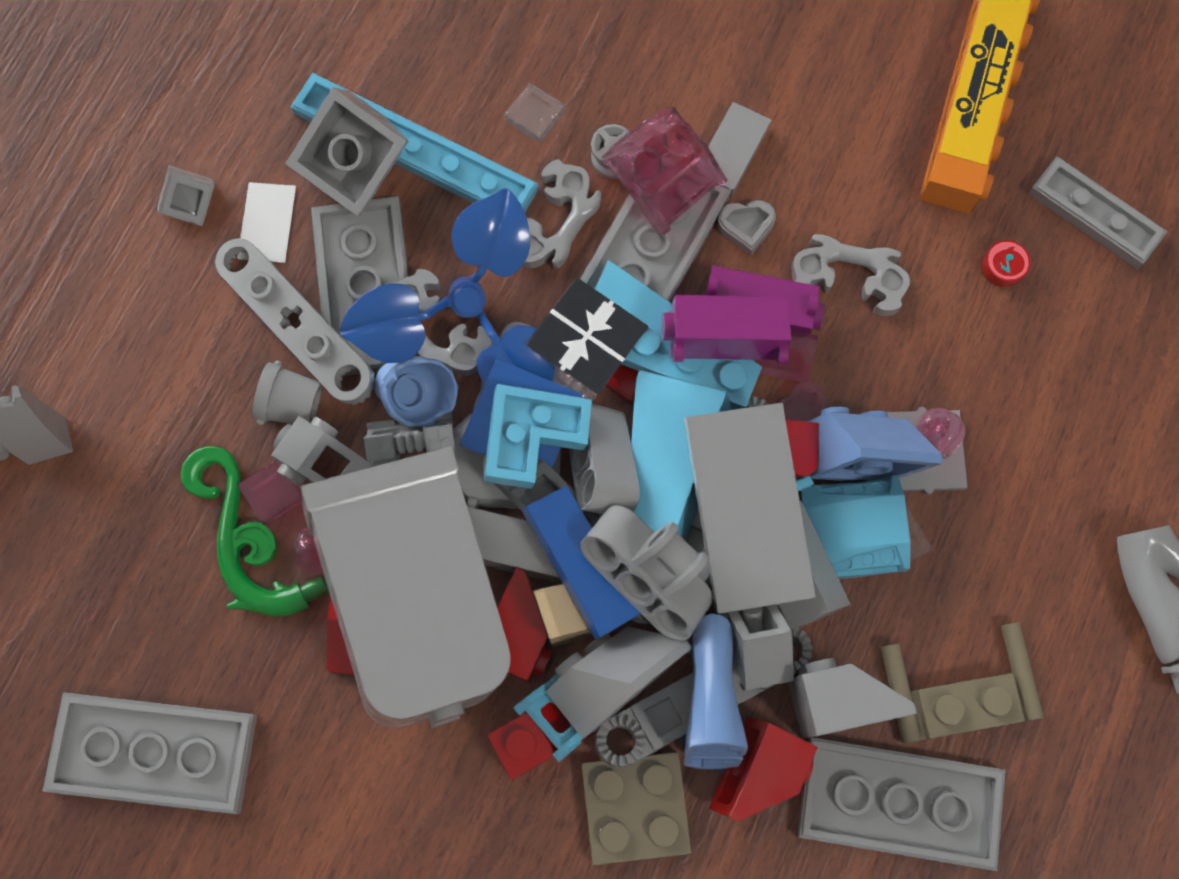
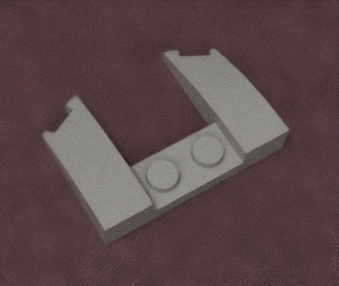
[0,386,74,465]

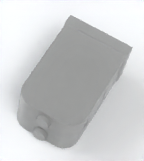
[301,446,510,728]

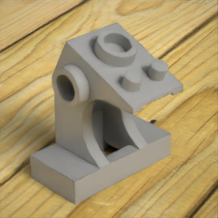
[271,416,401,487]

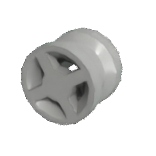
[591,124,635,180]

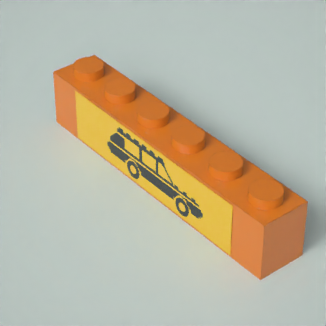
[918,0,1040,214]

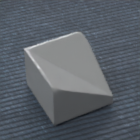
[157,165,215,226]

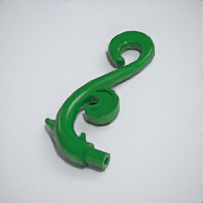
[180,446,329,617]

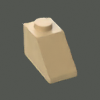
[534,584,592,649]

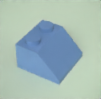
[806,407,943,482]

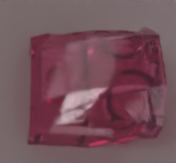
[602,107,728,235]

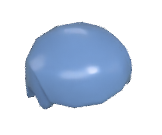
[381,356,458,427]

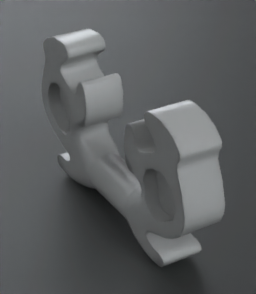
[522,159,601,270]
[791,234,910,316]
[396,269,493,376]

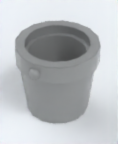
[252,360,323,425]

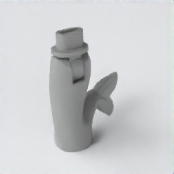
[1117,525,1179,694]

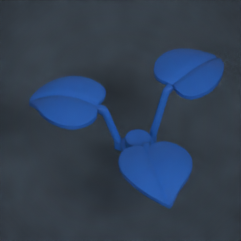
[340,188,555,384]

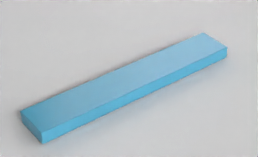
[291,73,538,212]

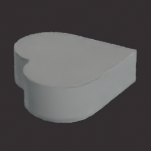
[717,200,776,256]

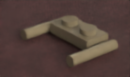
[880,622,1044,743]

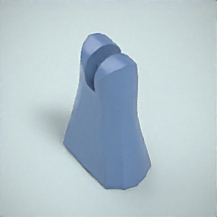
[684,614,748,769]

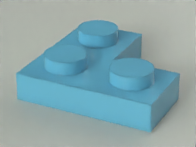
[483,384,592,489]

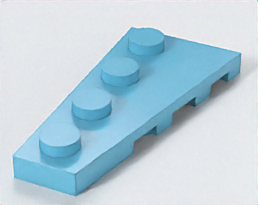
[595,260,762,410]

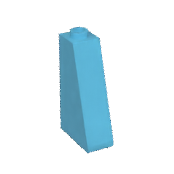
[631,370,733,541]

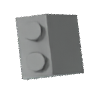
[285,87,409,217]
[545,626,692,739]
[787,658,917,739]

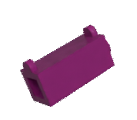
[706,266,825,343]
[661,295,791,364]

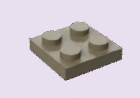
[582,752,691,865]

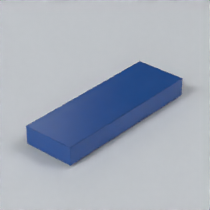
[522,485,641,640]

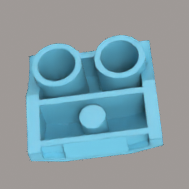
[799,475,911,579]

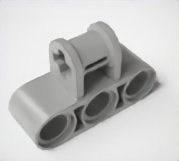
[581,505,714,641]

